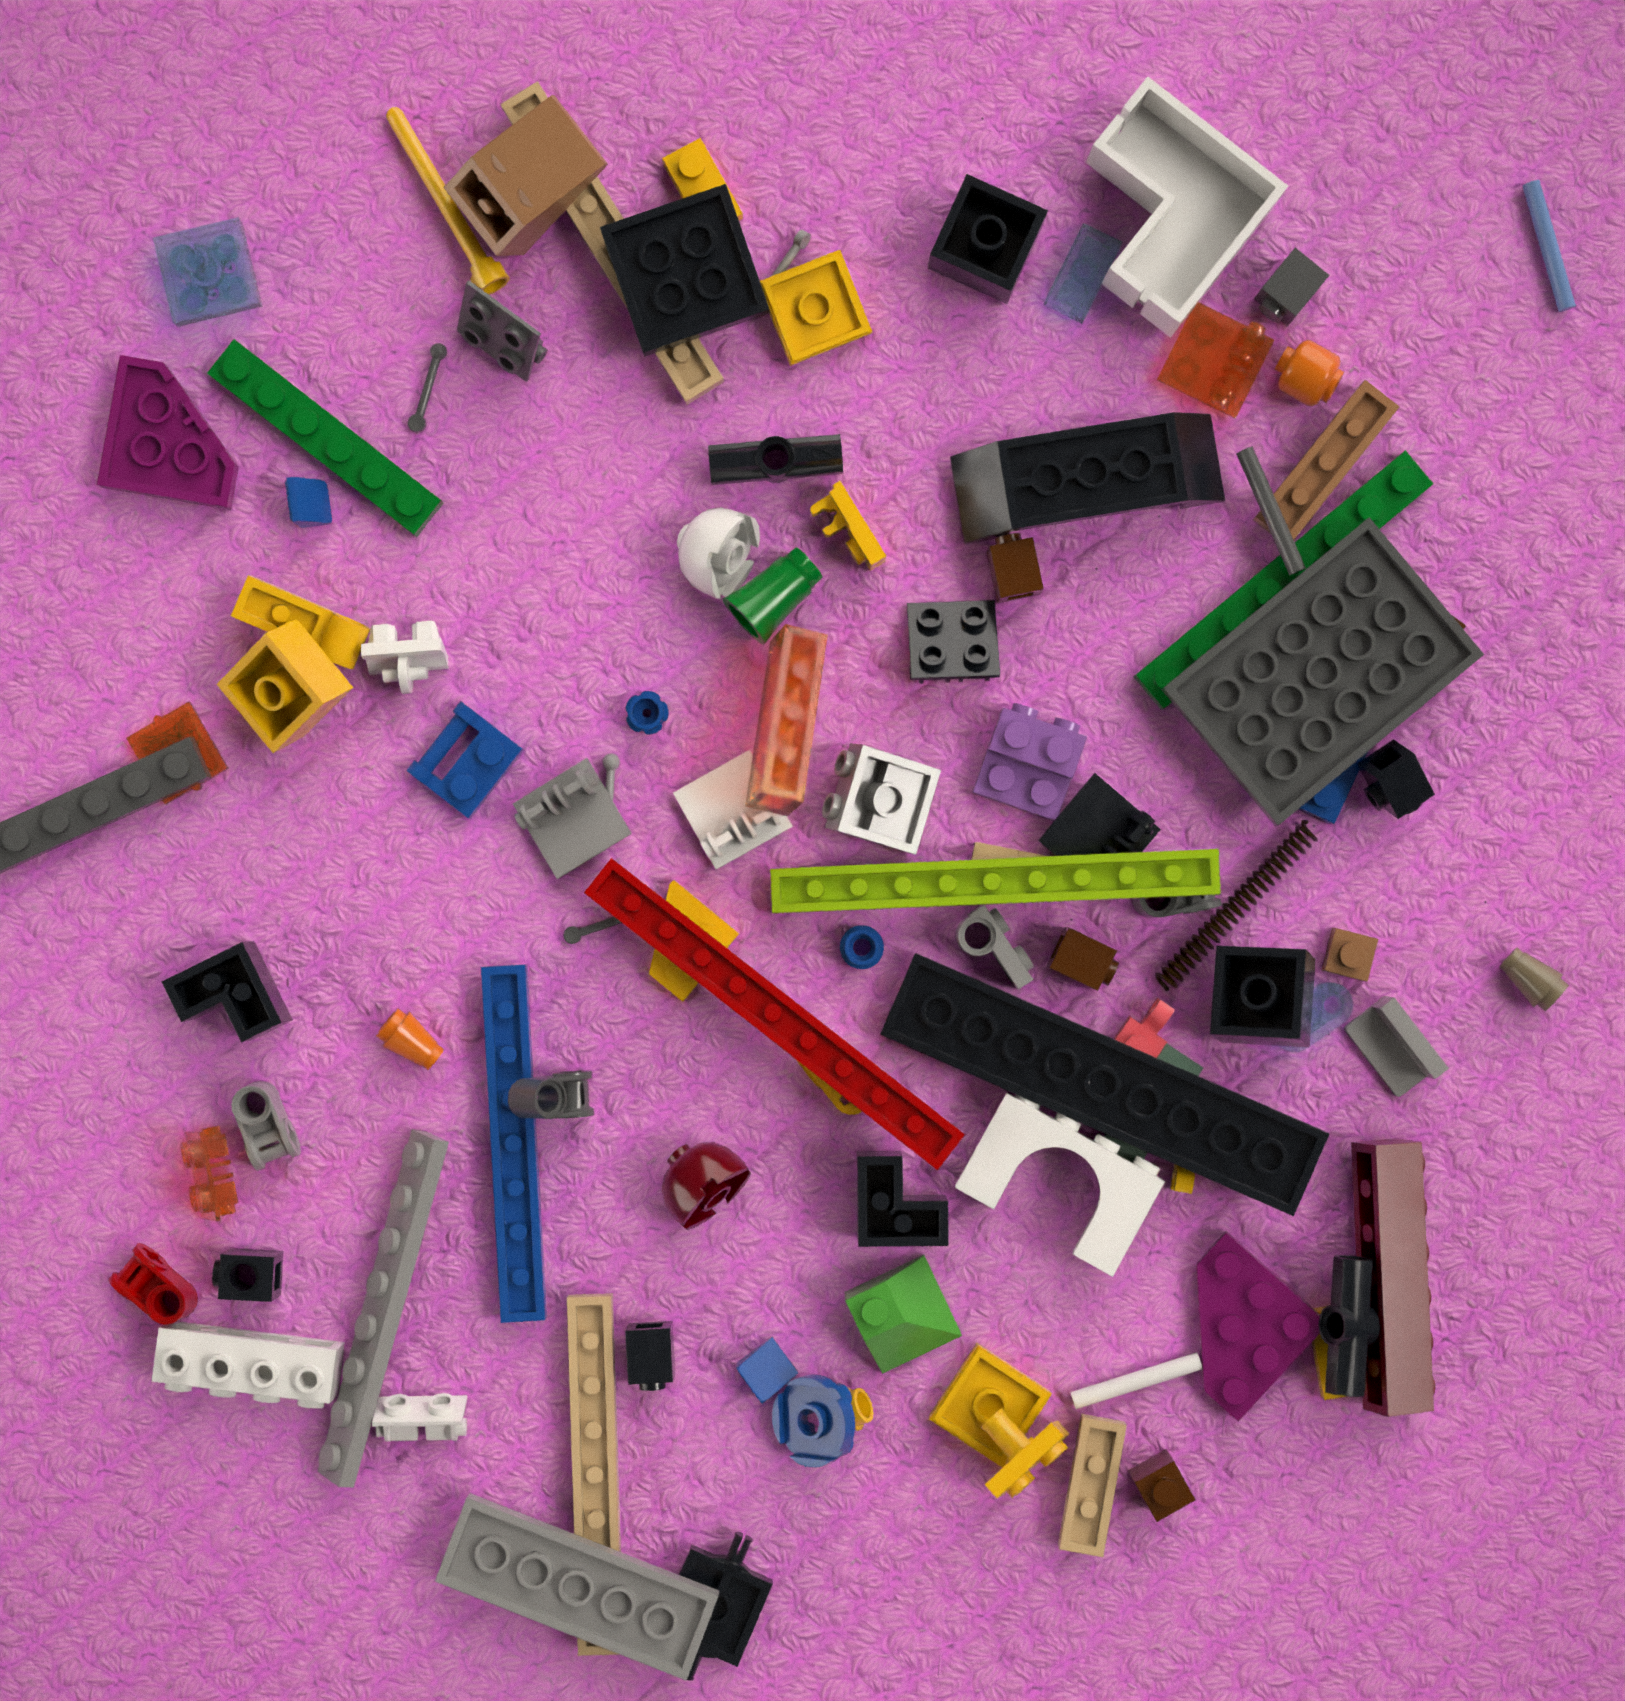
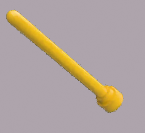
[386,107,510,295]

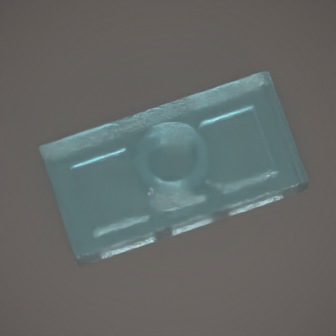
[1043,223,1123,324]

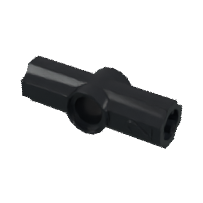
[708,434,843,485]
[1318,1255,1380,1397]

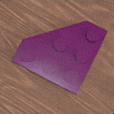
[97,355,239,510]
[1196,1230,1320,1422]

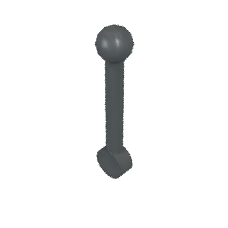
[408,343,447,433]
[563,917,621,944]

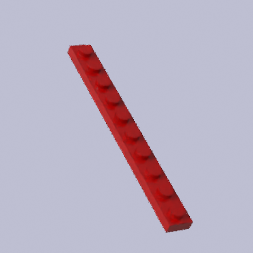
[584,858,965,1171]

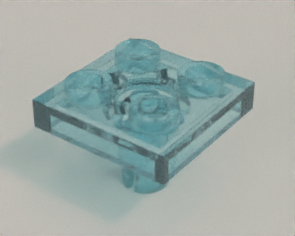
[153,217,263,327]

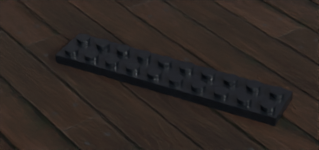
[880,953,1329,1216]

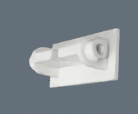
[372,1393,467,1442]

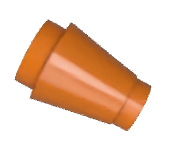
[376,1008,444,1070]

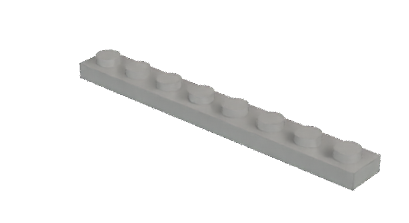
[317,1129,449,1488]

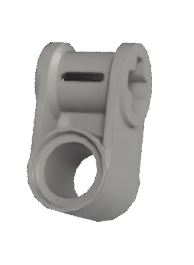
[231,1081,301,1171]

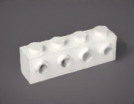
[152,1321,345,1409]

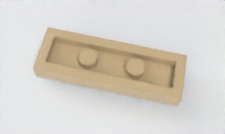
[1058,1414,1127,1557]

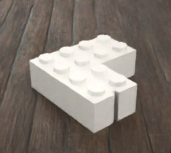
[1086,76,1288,338]

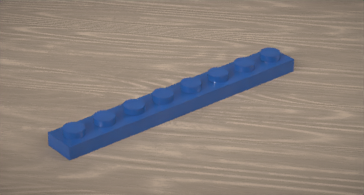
[481,964,547,1323]

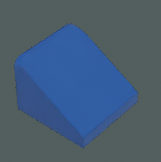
[285,477,332,528]
[736,1336,798,1404]

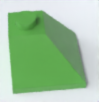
[845,1255,962,1374]

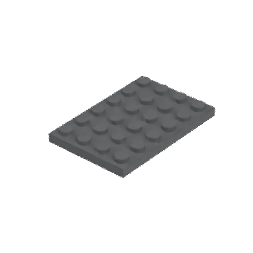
[1161,517,1484,826]

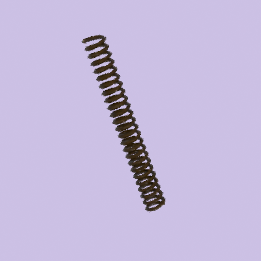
[1155,820,1318,991]

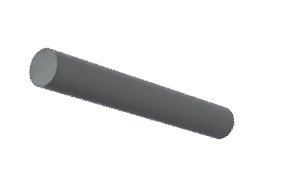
[1236,446,1306,576]

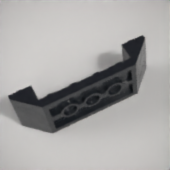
[950,412,1225,544]

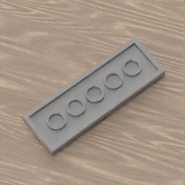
[435,1493,720,1681]

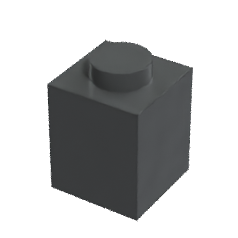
[1254,247,1329,327]

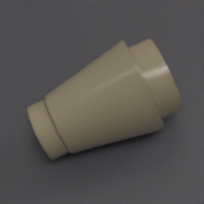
[1499,947,1569,1011]

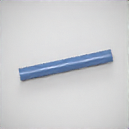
[1522,180,1576,312]

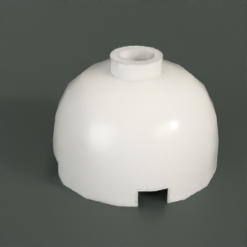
[677,507,760,599]

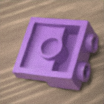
[972,703,1087,821]

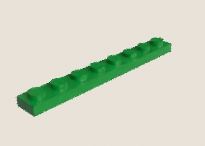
[1133,450,1434,710]

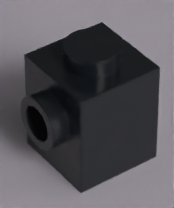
[1357,739,1435,819]

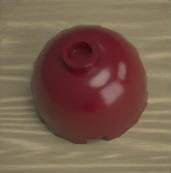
[662,1142,751,1230]

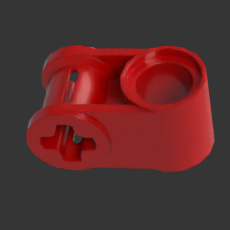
[108,1243,198,1325]

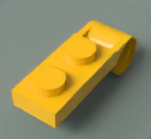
[231,574,371,670]

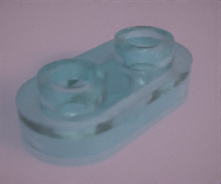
[1278,982,1353,1052]

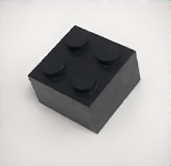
[928,174,1048,304]
[1210,946,1316,1047]

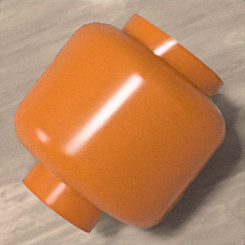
[1275,340,1345,407]

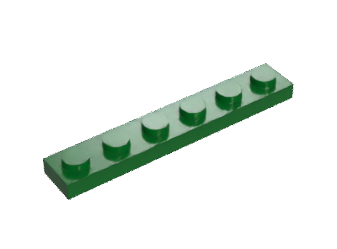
[207,339,444,537]

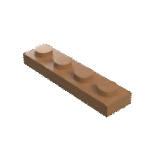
[1253,380,1400,540]

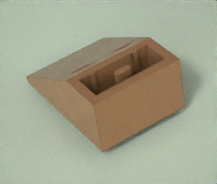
[444,95,608,256]

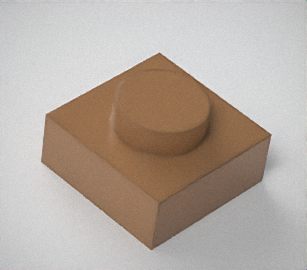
[1321,928,1378,982]

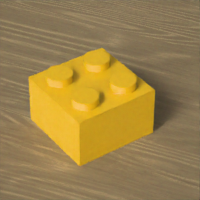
[216,618,353,753]

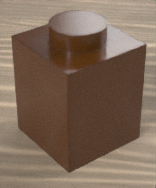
[986,533,1044,604]
[1046,927,1119,991]
[1128,1449,1196,1522]

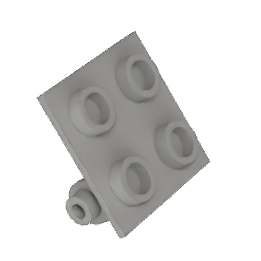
[513,758,632,879]

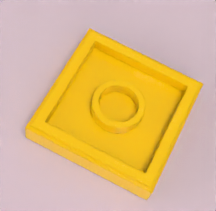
[760,249,873,366]
[928,1343,1052,1468]

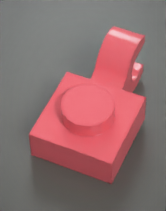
[1114,998,1175,1057]

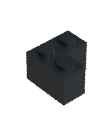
[162,941,293,1042]
[857,1151,949,1247]

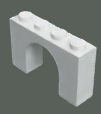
[955,1092,1165,1277]

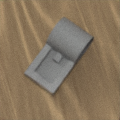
[956,905,1034,990]

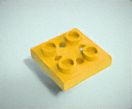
[981,1408,1070,1499]

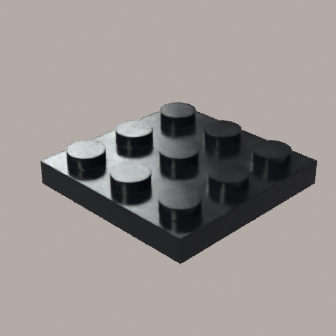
[600,184,770,357]

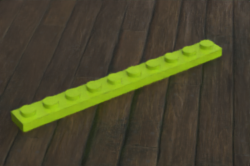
[770,849,1221,914]

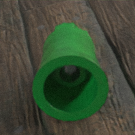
[723,547,823,645]

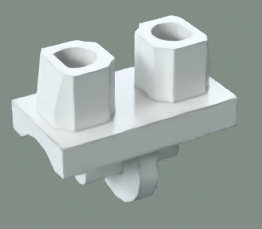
[361,621,449,694]

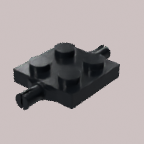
[679,1532,773,1681]

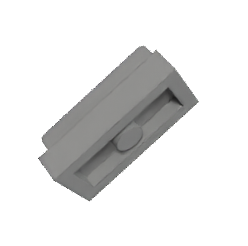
[1344,996,1449,1097]

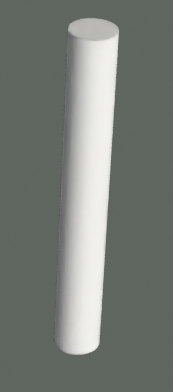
[1070,1352,1203,1409]

